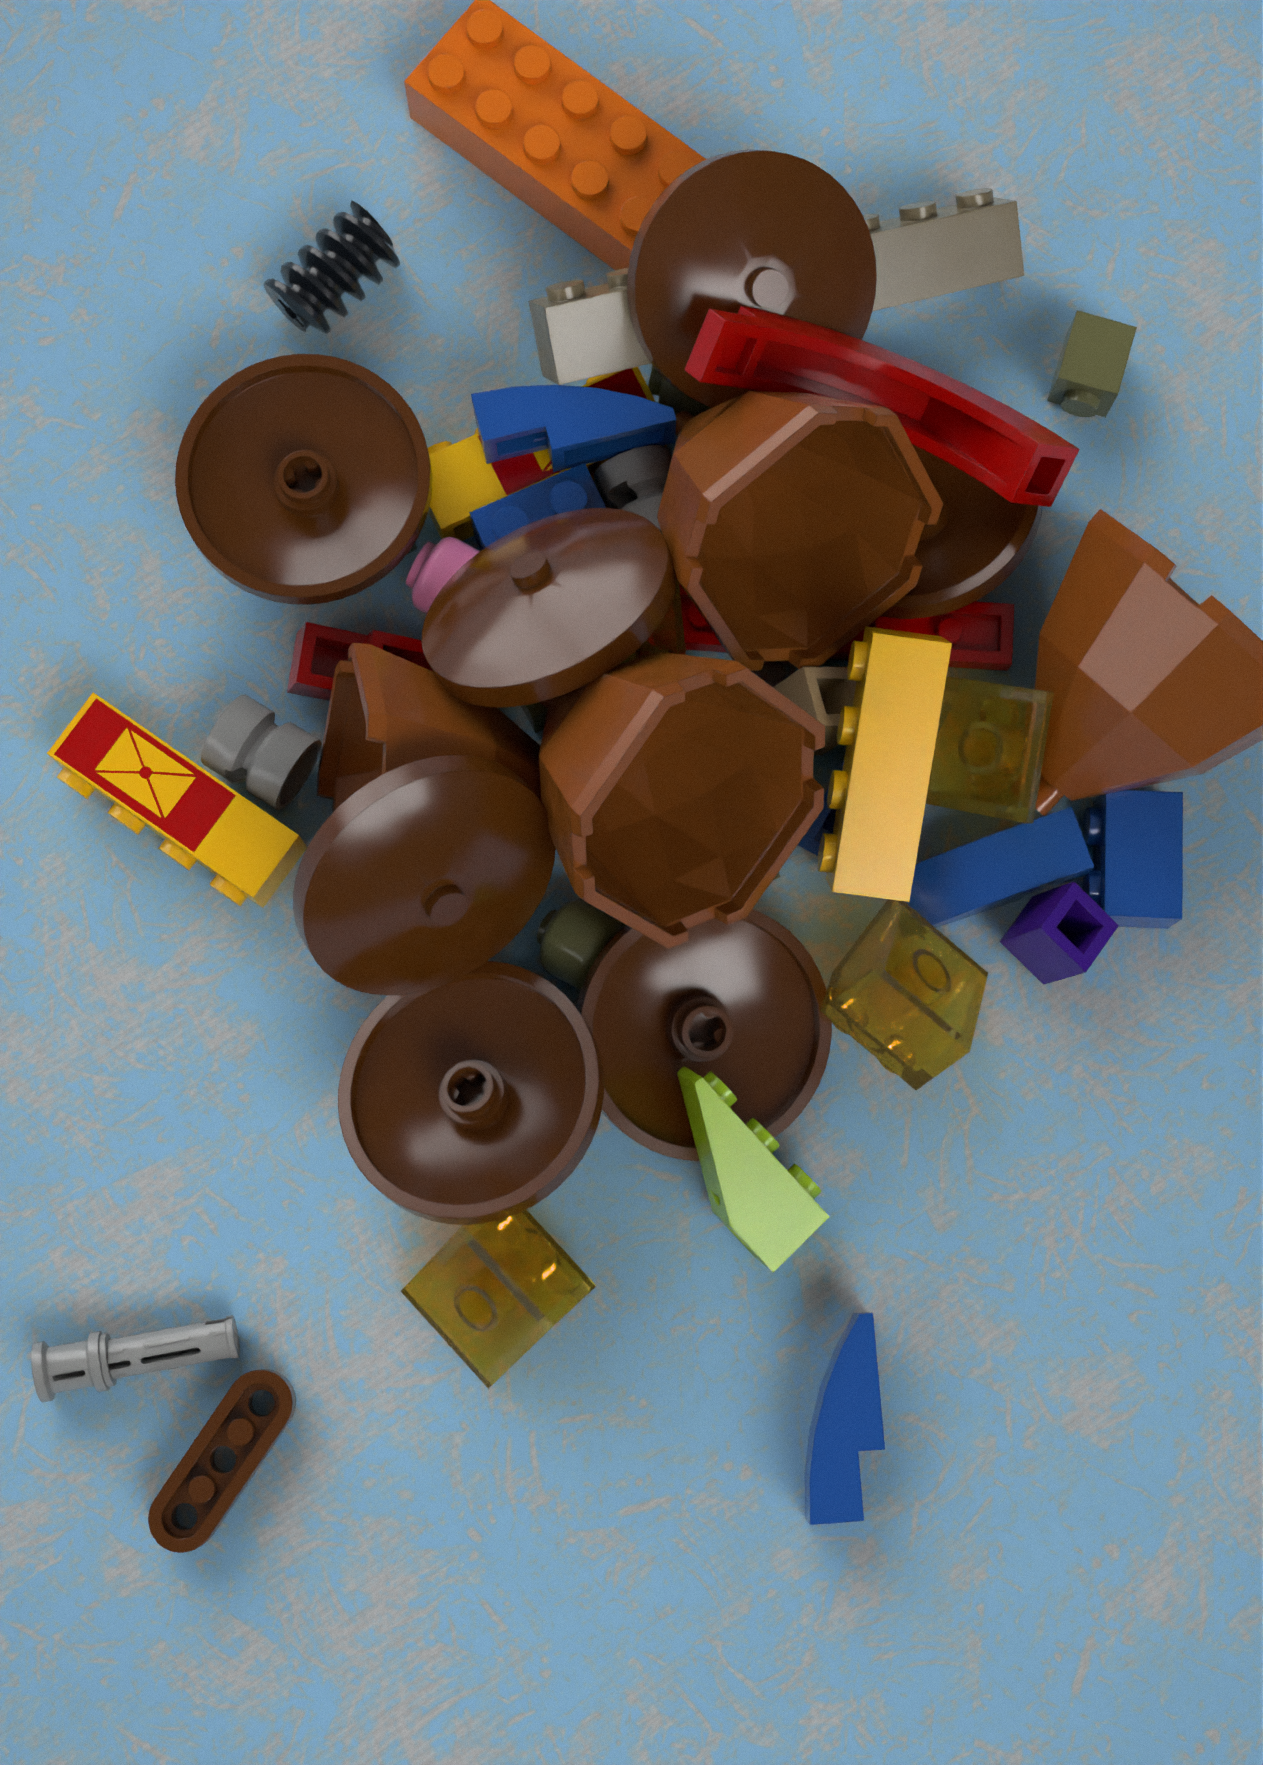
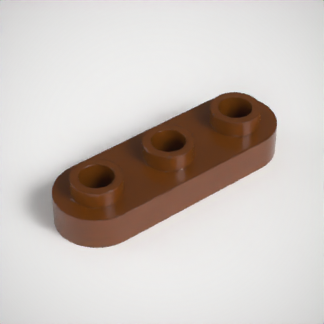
[148,1369,296,1553]

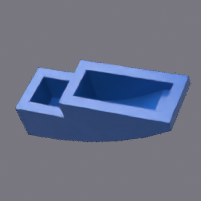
[471,385,676,472]
[888,807,1094,939]
[804,1312,885,1525]

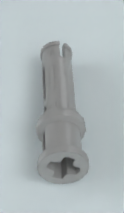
[31,1315,240,1403]

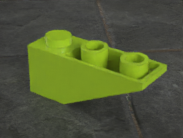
[677,1066,830,1273]

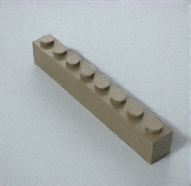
[528,188,1024,385]

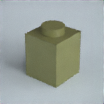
[1047,310,1137,417]

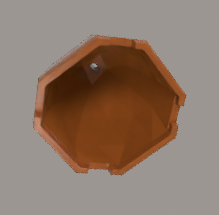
[657,391,943,671]
[1016,509,1263,816]
[316,643,542,813]
[539,652,825,949]

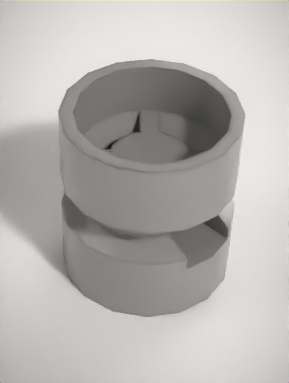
[594,445,672,534]
[201,694,322,810]

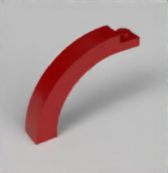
[685,306,1080,507]

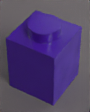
[999,882,1119,985]

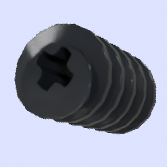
[264,200,400,334]

